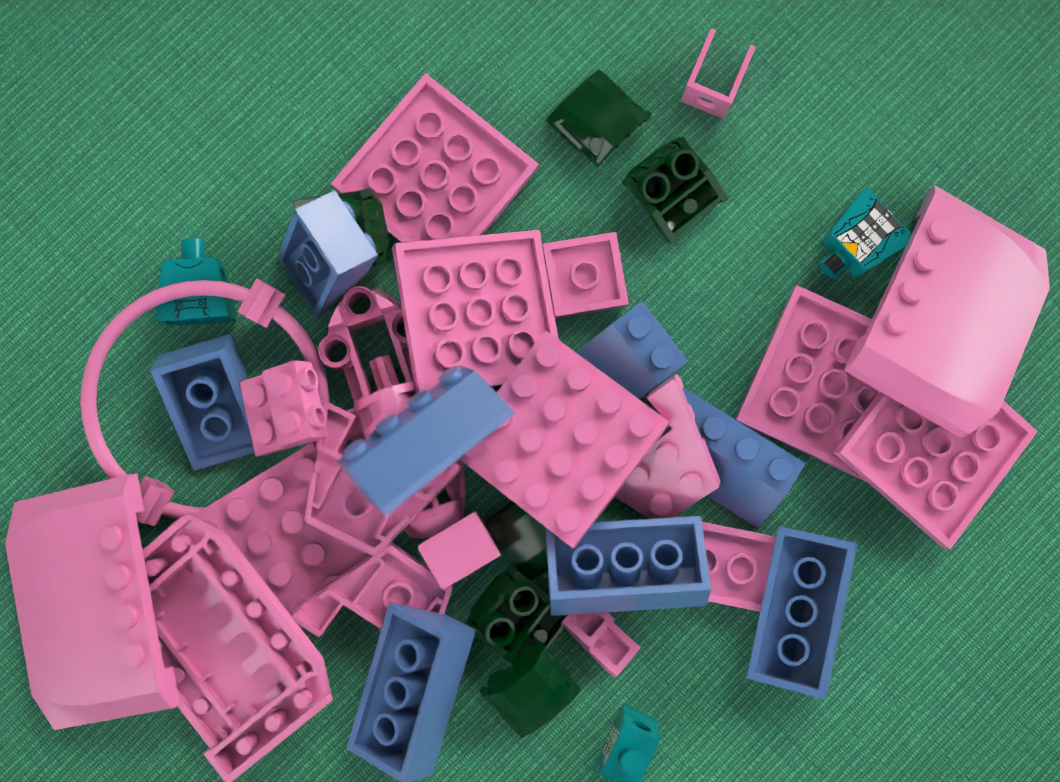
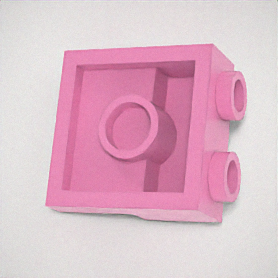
[239,360,328,456]

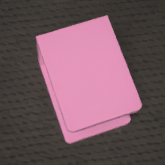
[680,28,756,120]
[418,511,502,589]

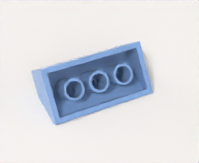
[337,366,515,516]
[654,387,806,528]
[546,516,711,616]
[746,526,858,699]
[346,603,476,782]

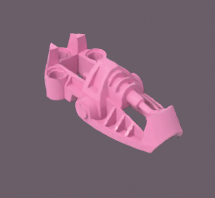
[318,286,466,539]

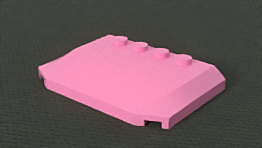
[844,185,1050,438]
[5,474,180,730]
[143,515,333,782]

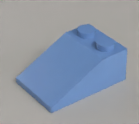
[277,191,378,318]
[576,301,689,399]
[150,334,255,471]

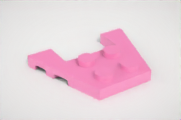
[615,373,721,519]
[304,401,461,557]
[290,542,453,637]

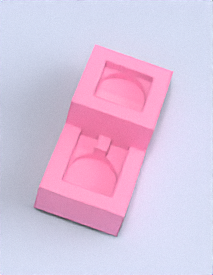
[561,612,641,678]

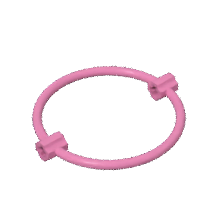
[80,278,329,527]

